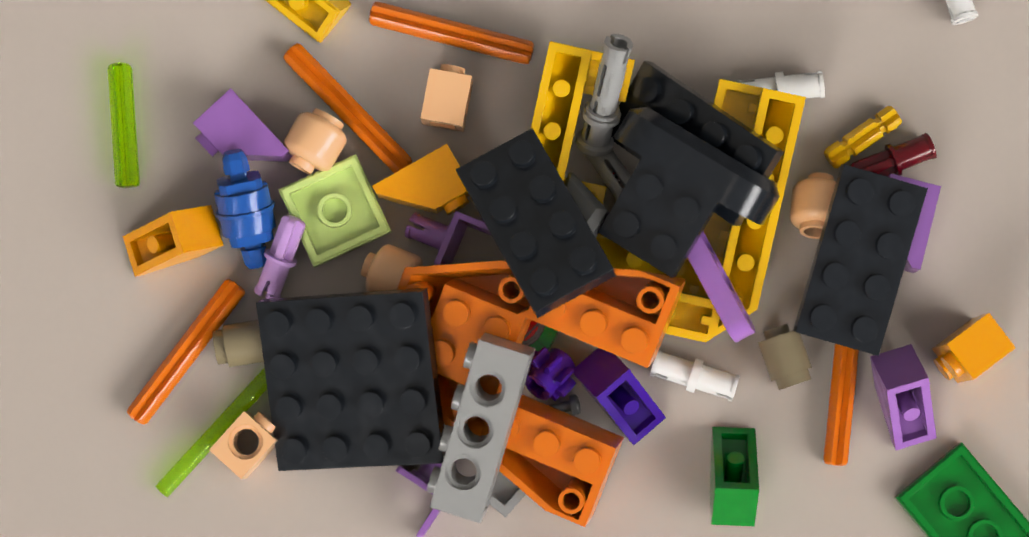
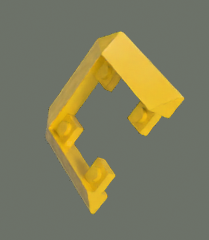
[531,41,806,342]

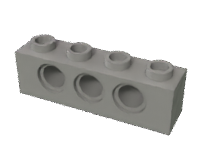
[427,333,535,523]

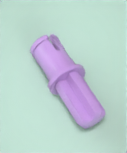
[254,215,306,299]

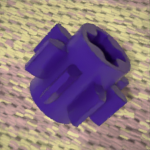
[525,347,577,401]

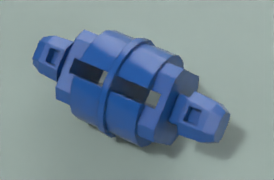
[214,149,276,269]

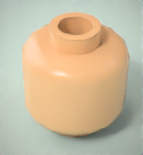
[283,108,347,175]
[790,172,836,239]
[361,244,423,292]

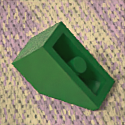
[710,427,759,526]

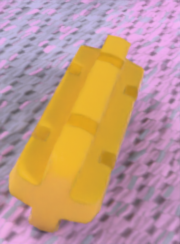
[823,106,902,168]

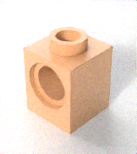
[420,64,473,132]
[209,411,278,479]

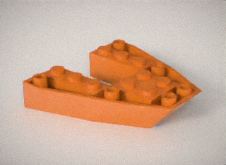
[397,260,687,527]

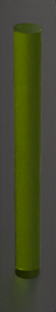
[155,367,267,497]

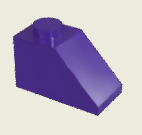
[573,348,666,445]

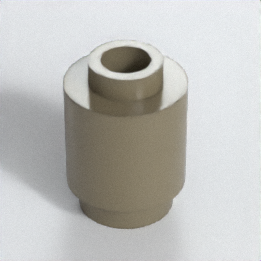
[213,320,264,367]
[758,323,812,390]

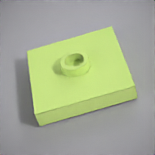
[278,154,392,268]

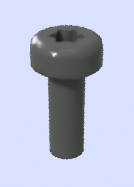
[549,394,581,415]

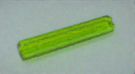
[107,63,140,188]

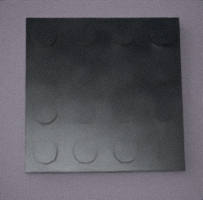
[256,288,445,471]

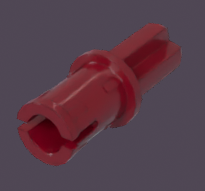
[850,133,937,176]

